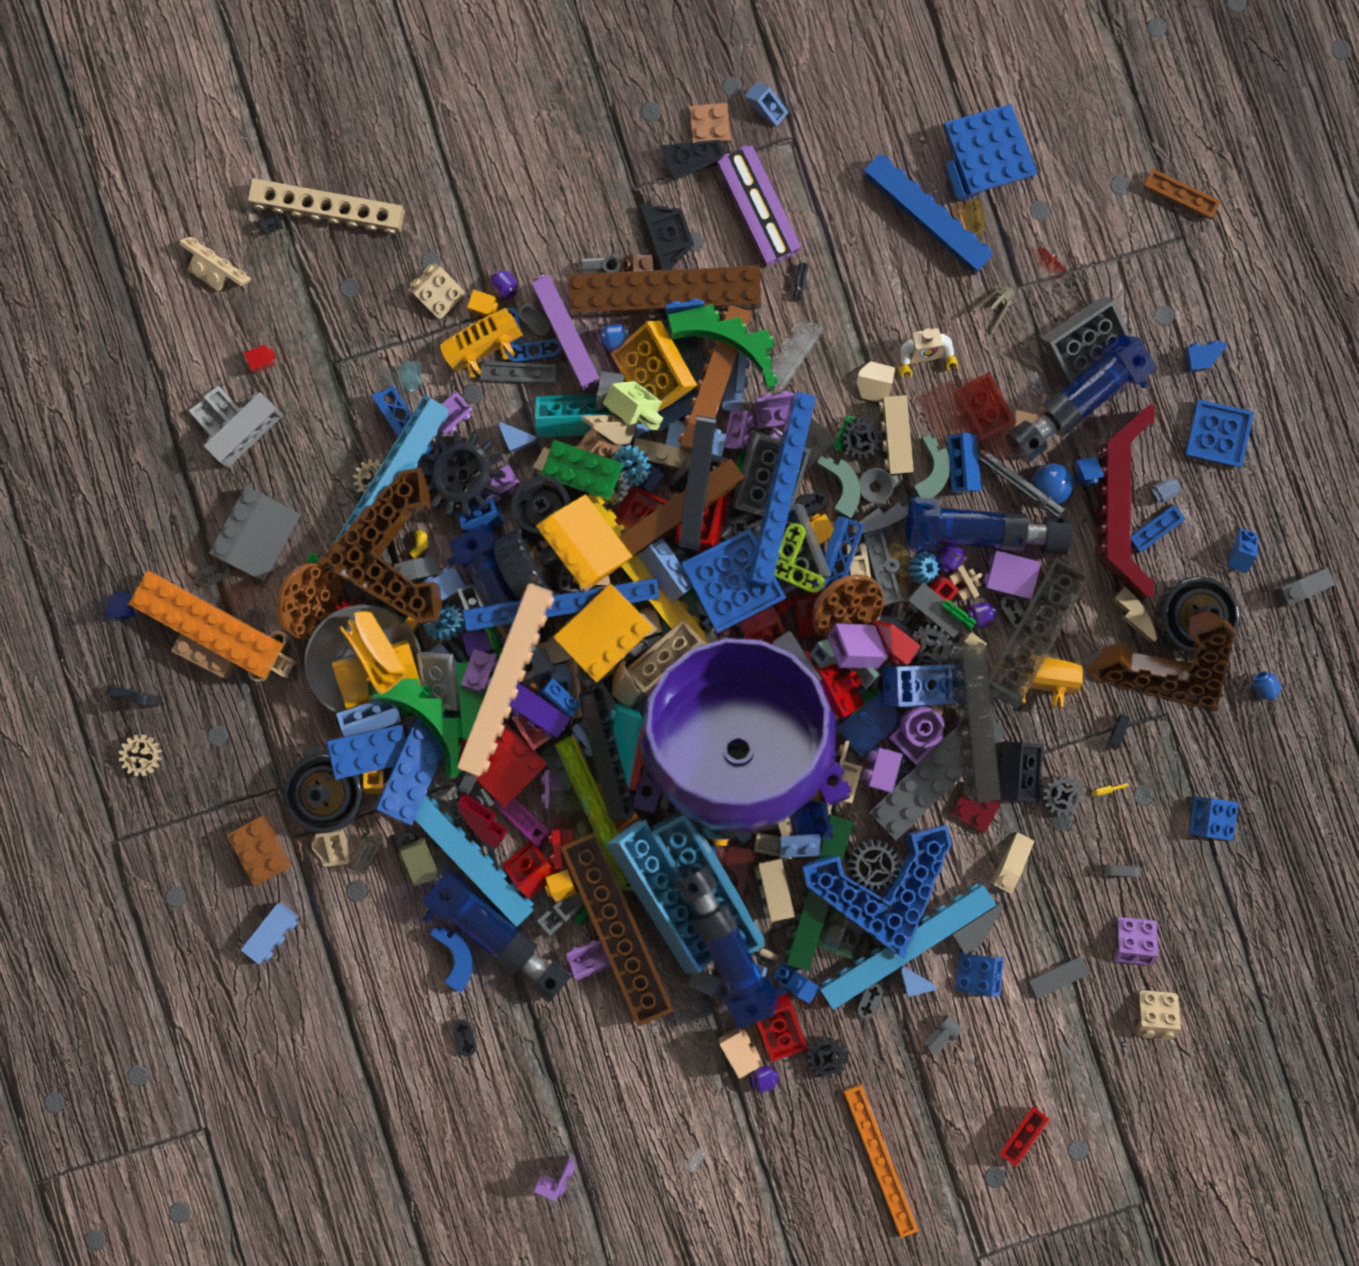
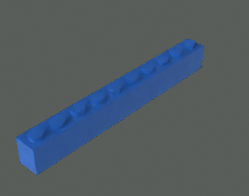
[747,391,816,587]

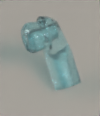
[895,754,909,783]

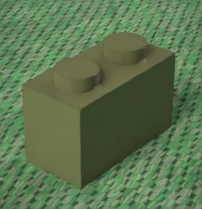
[399,838,438,886]

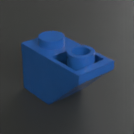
[1183,340,1227,373]
[1073,457,1104,487]
[1228,528,1258,574]
[773,961,820,1003]

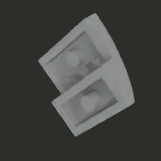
[189,386,239,436]

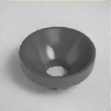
[859,468,894,503]

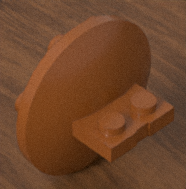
[277,563,345,640]
[812,574,884,640]

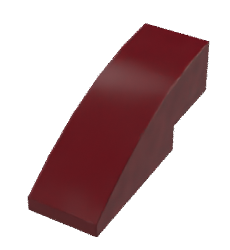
[457,793,507,849]

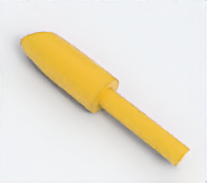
[1092,783,1129,796]

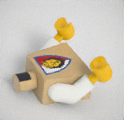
[898,328,958,378]

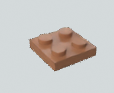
[690,103,731,143]

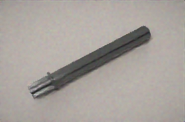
[978,449,1065,518]

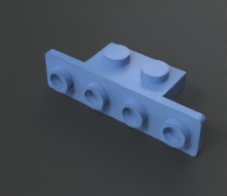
[722,351,750,411]

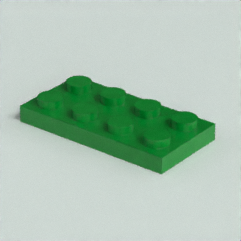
[540,440,623,501]

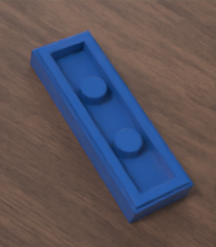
[1131,504,1185,554]

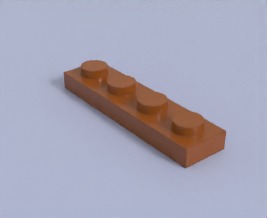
[1143,168,1221,220]

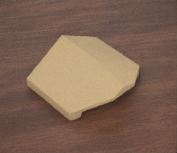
[856,361,895,403]
[611,661,641,708]
[311,829,350,867]

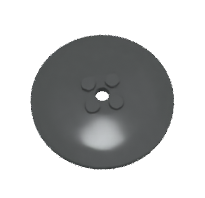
[304,604,421,713]

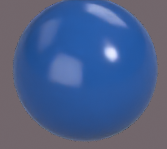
[1030,463,1074,505]

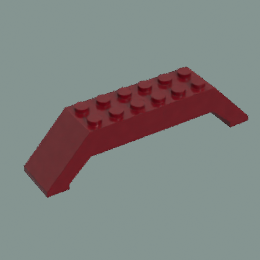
[1096,404,1155,600]

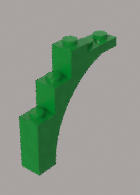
[667,304,777,393]
[368,678,463,779]

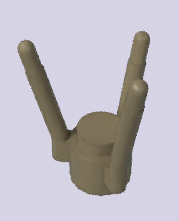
[971,285,1015,334]

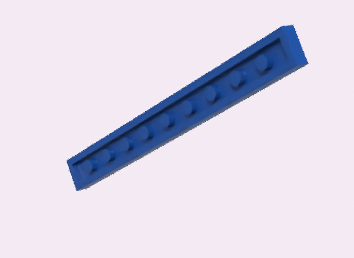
[463,578,660,631]

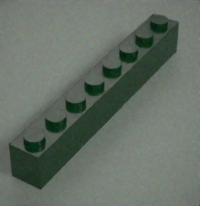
[784,815,854,971]

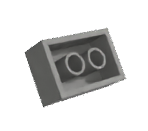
[904,583,964,639]

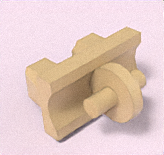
[948,565,983,601]

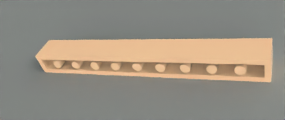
[458,583,554,776]

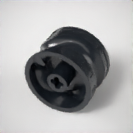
[512,476,574,540]

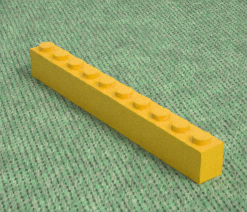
[587,494,709,645]

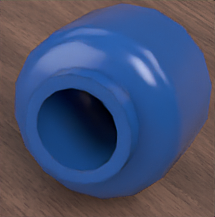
[600,324,629,350]
[1252,671,1281,701]

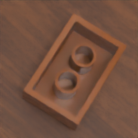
[227,815,293,886]

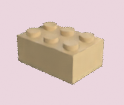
[755,857,794,922]

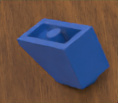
[458,498,505,531]

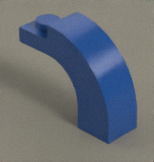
[430,926,474,993]

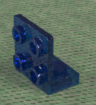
[789,800,834,840]

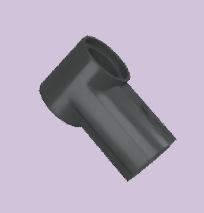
[582,256,621,274]
[923,1015,963,1055]

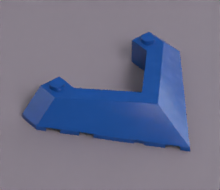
[802,825,952,959]

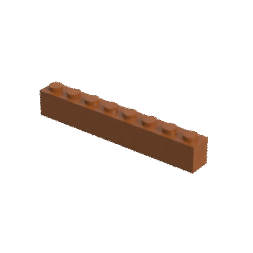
[678,305,752,453]

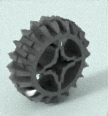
[848,839,900,892]

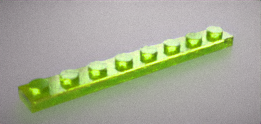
[555,736,629,886]

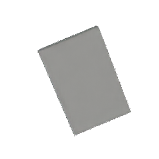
[417,652,460,711]

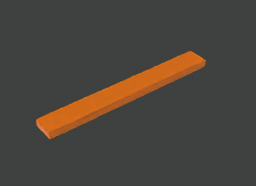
[843,1084,918,1238]

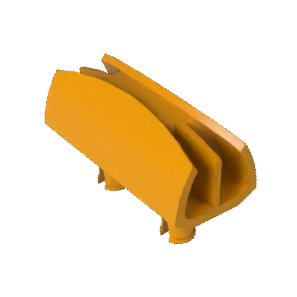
[440,308,523,378]
[340,612,407,694]
[998,655,1082,709]

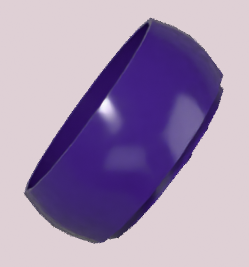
[640,639,836,832]

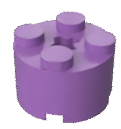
[900,705,944,747]

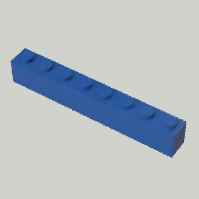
[862,153,993,275]

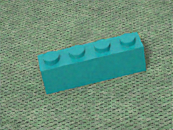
[535,394,613,438]
[609,704,642,789]

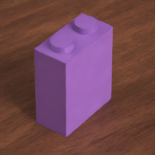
[982,551,1041,601]
[827,624,887,668]

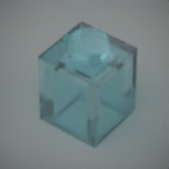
[401,361,423,391]

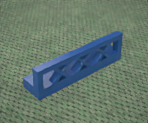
[372,385,434,458]
[814,517,865,592]

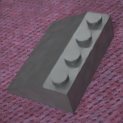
[1040,296,1136,389]
[731,431,811,516]
[209,485,301,582]
[746,504,831,595]

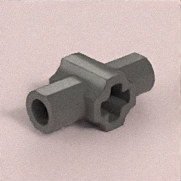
[721,511,753,542]

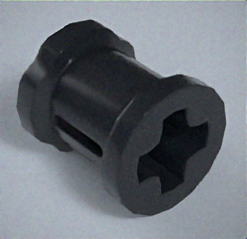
[259,212,284,235]

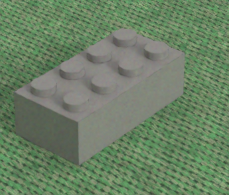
[204,392,283,468]

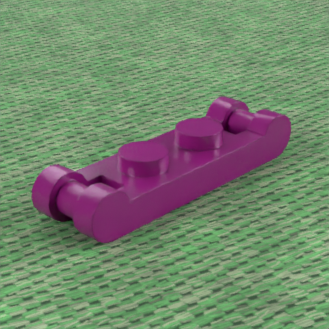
[492,797,552,848]

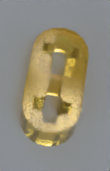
[964,199,985,236]
[888,542,911,578]

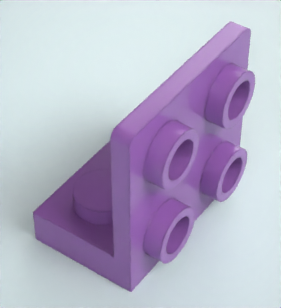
[754,391,794,430]
[1114,917,1158,966]
[534,1155,575,1202]

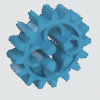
[611,445,651,487]
[423,603,466,642]

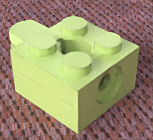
[603,381,663,430]

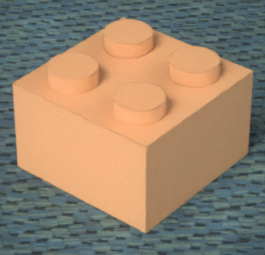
[719,1026,761,1079]

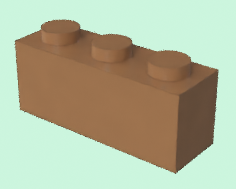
[171,634,235,678]

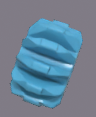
[907,552,941,584]

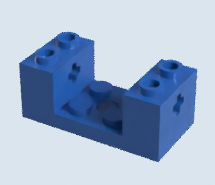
[882,664,967,707]

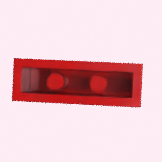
[999,1106,1051,1167]

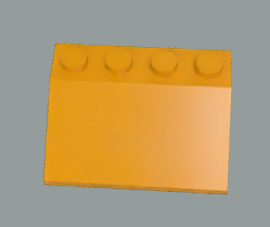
[611,321,697,412]
[537,495,632,592]
[554,583,653,683]
[332,640,421,710]

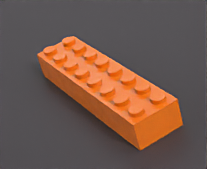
[129,571,284,678]

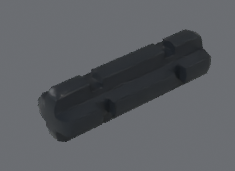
[793,262,809,300]

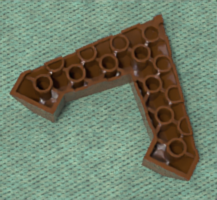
[317,468,442,623]
[1087,611,1236,711]

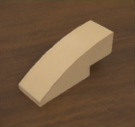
[1111,587,1157,642]

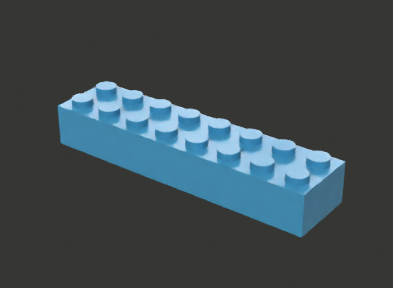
[651,812,765,958]
[606,820,721,974]

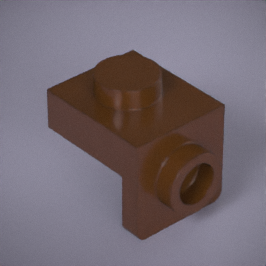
[622,254,653,272]

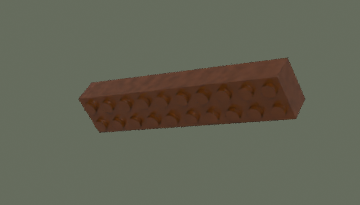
[568,266,761,317]
[561,830,673,1027]

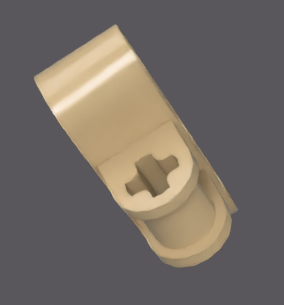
[248,631,298,682]

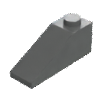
[1274,567,1335,607]
[951,902,1004,955]

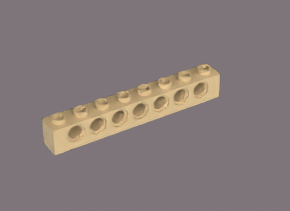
[248,178,405,234]

